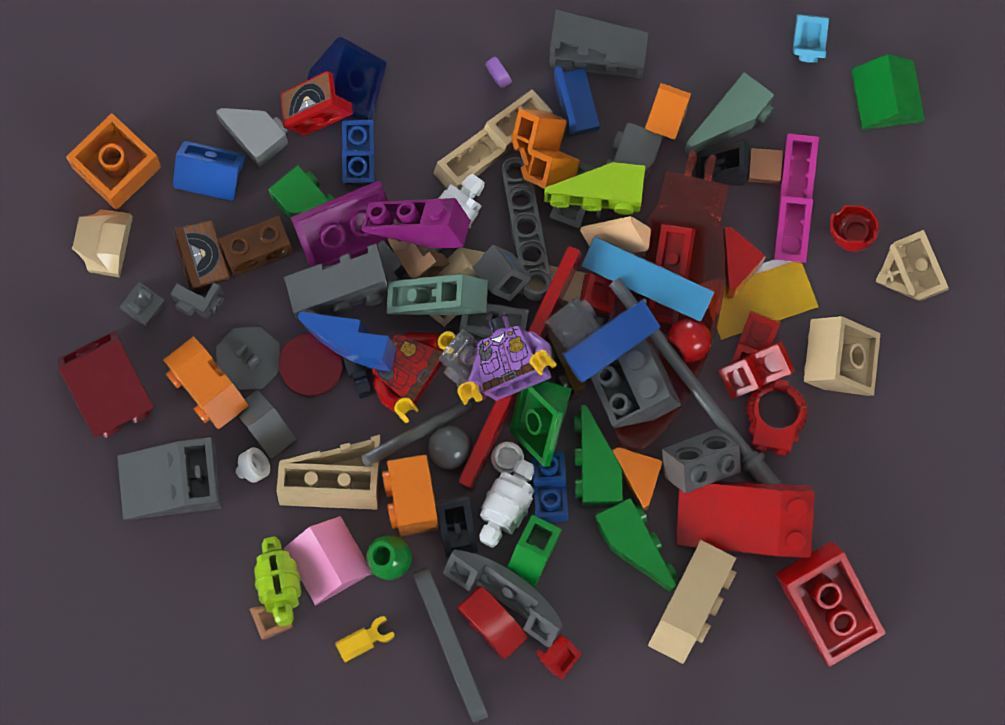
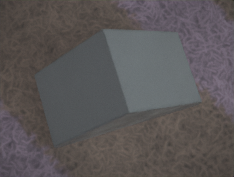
[237,390,297,460]

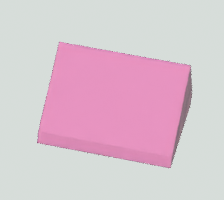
[283,516,373,606]

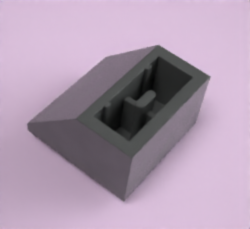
[591,340,682,428]

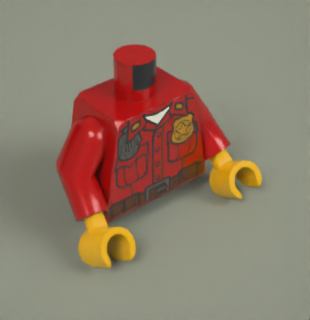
[372,331,461,423]

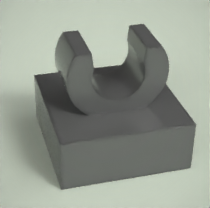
[120,282,166,328]

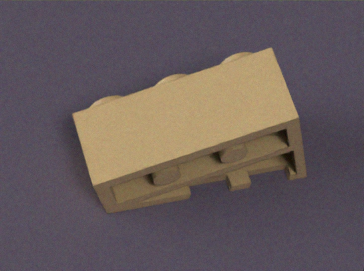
[648,540,737,664]

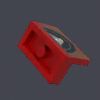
[280,71,353,137]

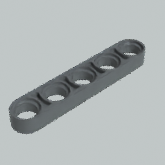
[502,157,551,301]
[413,567,488,724]

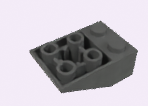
[117,437,222,520]

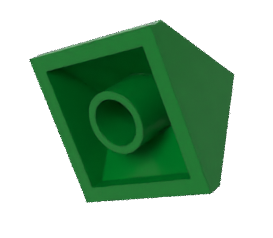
[851,54,925,130]
[509,381,572,467]

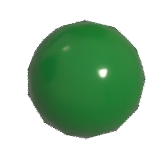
[366,534,412,580]

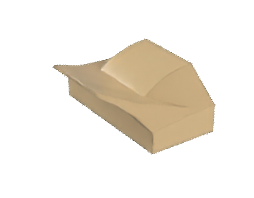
[72,209,133,277]

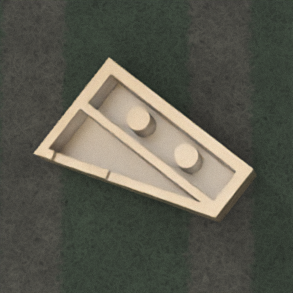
[277,435,381,510]

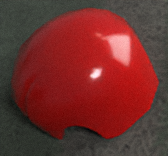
[830,205,879,252]

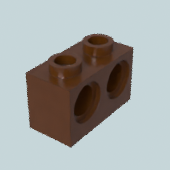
[219,215,293,277]

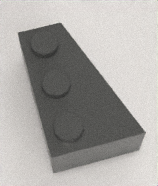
[549,9,648,79]
[284,244,388,321]

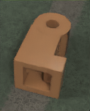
[388,238,450,279]

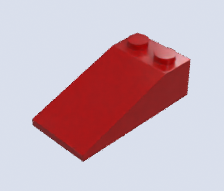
[676,481,815,558]

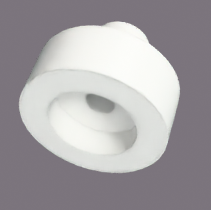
[236,447,270,483]

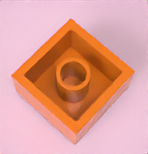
[66,113,162,211]
[382,455,439,537]

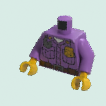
[457,316,556,405]

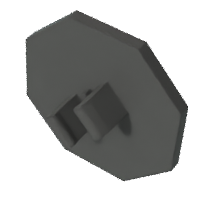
[216,327,280,391]

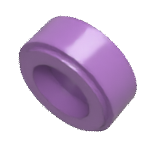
[485,56,512,88]

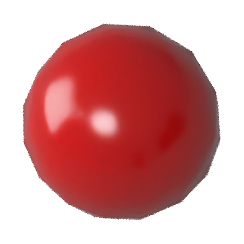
[667,318,711,363]

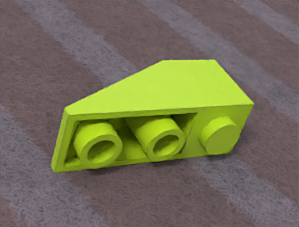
[544,162,645,215]

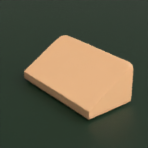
[580,216,651,253]

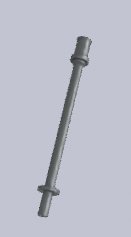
[609,278,781,484]

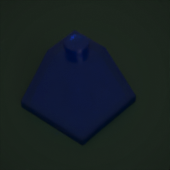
[307,37,387,120]

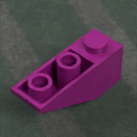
[361,198,471,248]

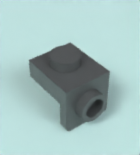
[170,282,224,320]

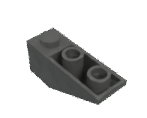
[595,122,663,219]

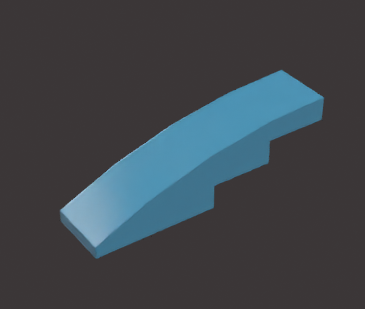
[581,236,714,322]

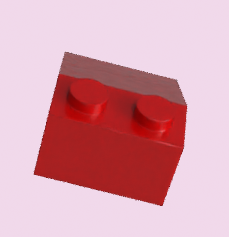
[775,541,886,667]

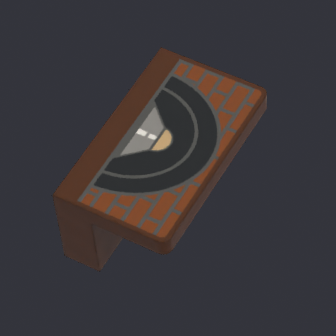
[174,219,230,295]

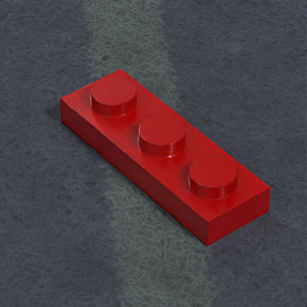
[648,224,696,324]

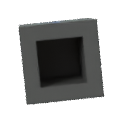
[473,244,531,301]

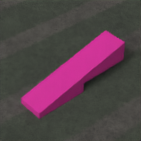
[774,133,819,263]

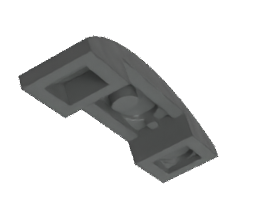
[443,549,563,648]

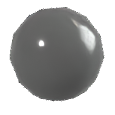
[427,425,473,470]

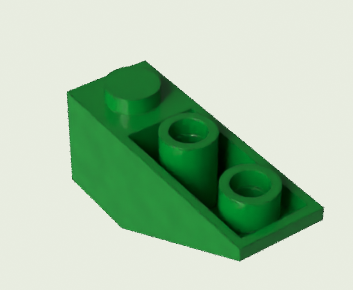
[574,405,623,507]
[594,498,678,592]

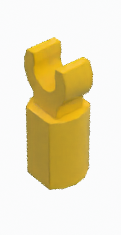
[335,616,395,662]

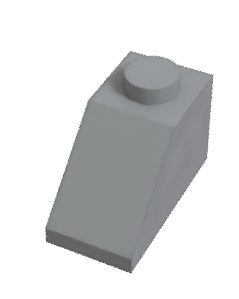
[216,108,288,168]

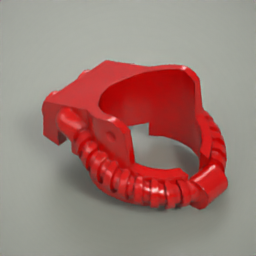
[746,379,808,456]

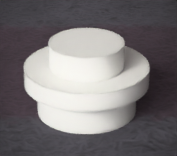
[491,442,524,474]

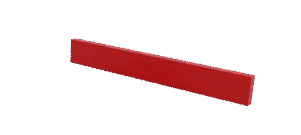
[458,246,582,490]

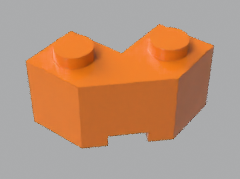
[511,109,580,189]
[163,336,249,430]

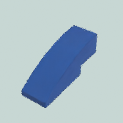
[562,299,661,382]
[298,312,396,372]

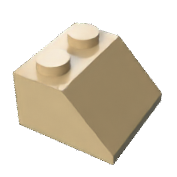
[804,316,881,396]

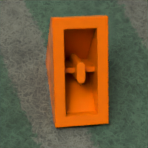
[645,83,691,140]
[612,447,663,512]

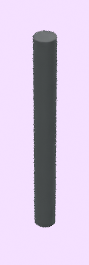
[362,400,473,467]

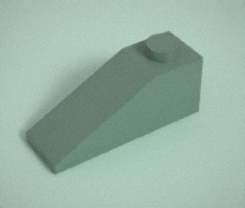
[684,72,774,156]
[387,274,488,315]

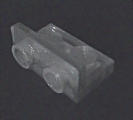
[545,297,600,351]
[438,328,487,400]

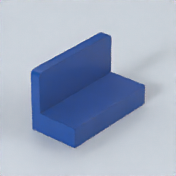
[554,66,600,137]
[173,141,246,201]

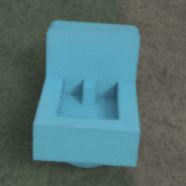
[792,14,829,63]

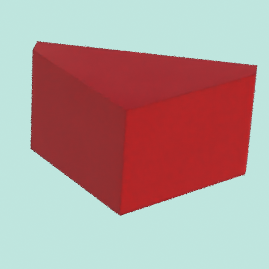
[722,227,766,298]

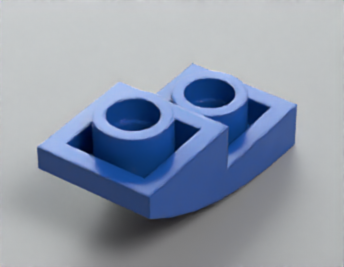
[342,120,375,183]
[531,451,568,522]

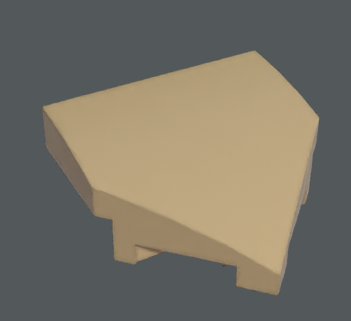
[876,230,949,301]

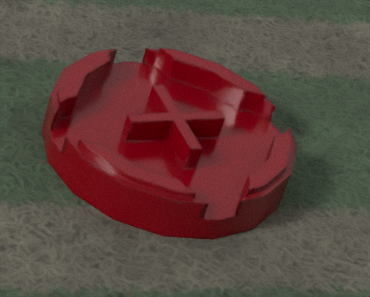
[279,333,343,397]

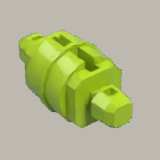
[254,537,301,627]

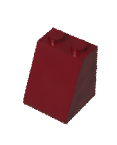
[57,330,154,438]

